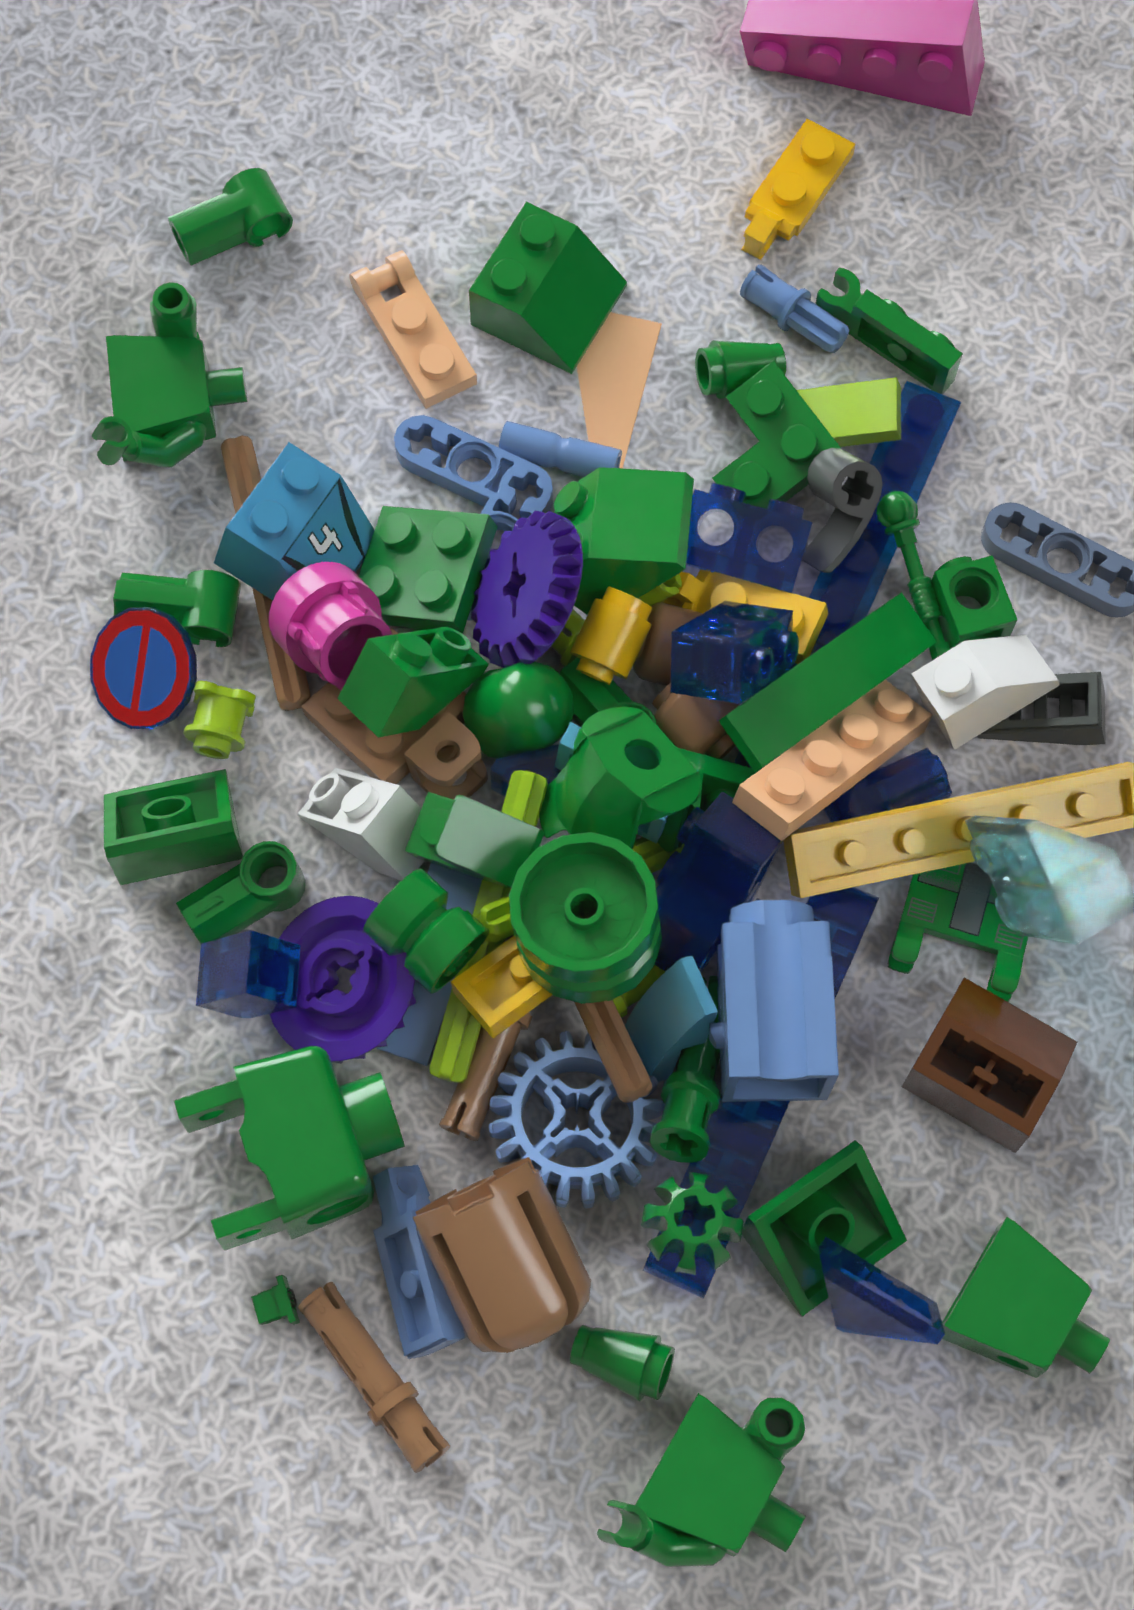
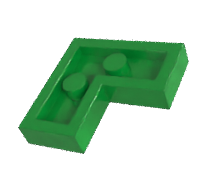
[712,361,841,528]

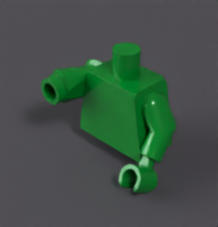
[91,282,248,468]
[597,1393,806,1567]

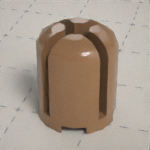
[412,1157,591,1353]

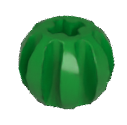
[641,1172,744,1275]

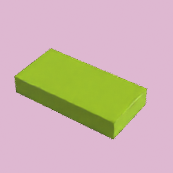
[797,377,901,447]

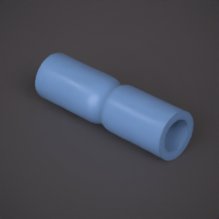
[499,421,622,477]

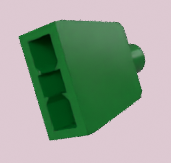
[935,1217,1110,1378]

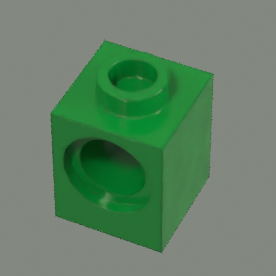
[931,555,1018,649]

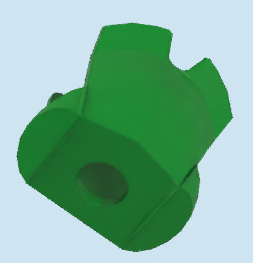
[539,706,702,853]

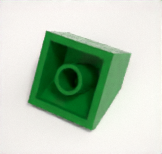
[469,201,627,374]
[554,467,694,615]

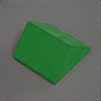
[104,769,243,885]
[742,1140,907,1317]

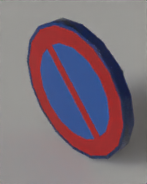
[90,607,197,729]

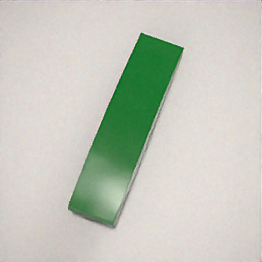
[719,592,937,773]

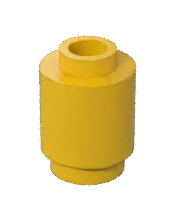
[570,587,653,685]

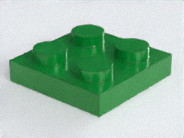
[359,506,498,633]

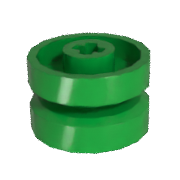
[509,832,662,1004]

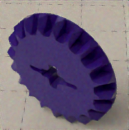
[471,510,583,668]
[265,896,417,1064]

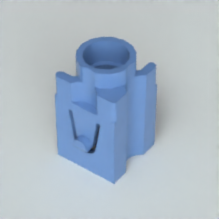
[709,900,839,1102]

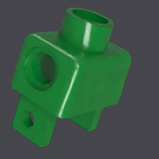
[174,1046,405,1251]

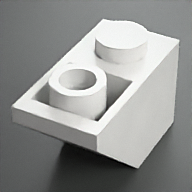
[297,767,424,880]

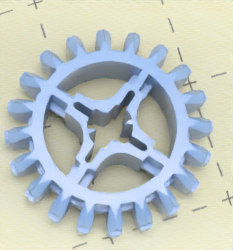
[489,1031,665,1208]

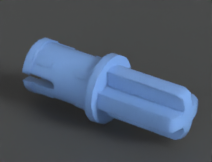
[740,264,849,353]

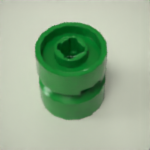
[363,869,489,994]

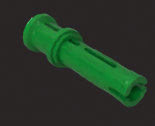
[649,976,721,1163]

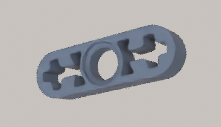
[981,502,1134,618]

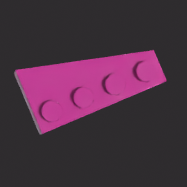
[740,0,985,116]

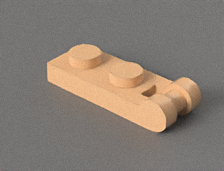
[349,250,477,409]

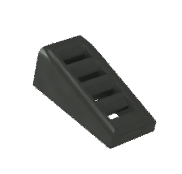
[977,672,1106,745]

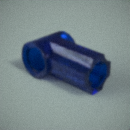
[823,748,952,822]

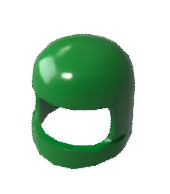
[463,661,574,761]

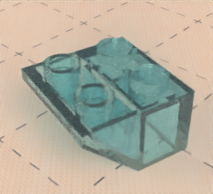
[965,815,1134,945]

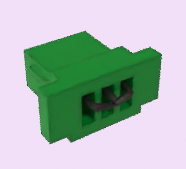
[251,1275,300,1325]

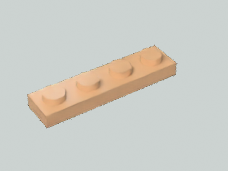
[732,680,932,841]

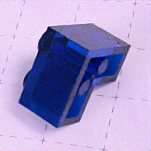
[654,792,784,973]

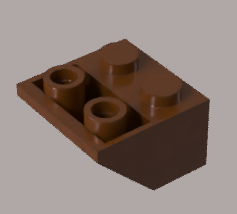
[901,977,1078,1153]

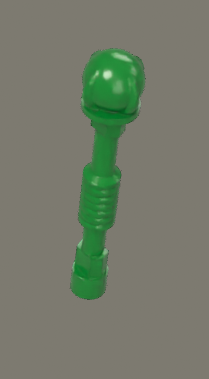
[876,491,950,661]

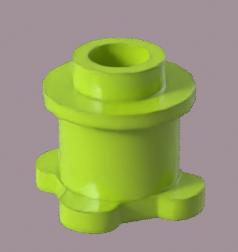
[183,681,256,759]

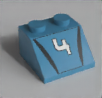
[213,442,375,600]

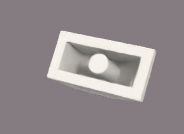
[911,635,1060,750]

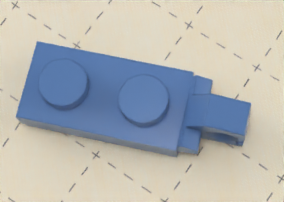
[373,1165,466,1359]

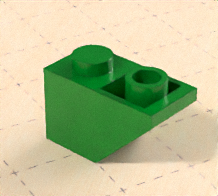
[337,626,489,738]

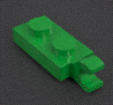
[815,267,963,396]

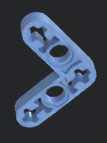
[394,415,553,621]

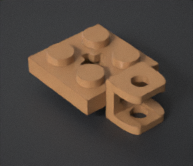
[301,628,488,800]

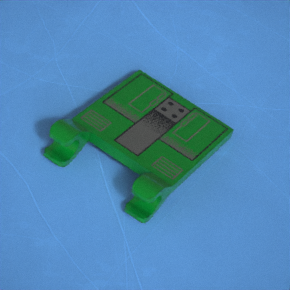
[887,846,1051,1002]

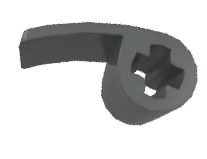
[799,448,883,573]

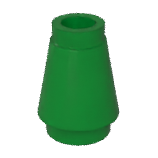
[695,340,786,399]
[570,1325,675,1401]

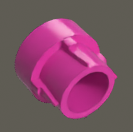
[269,562,392,690]

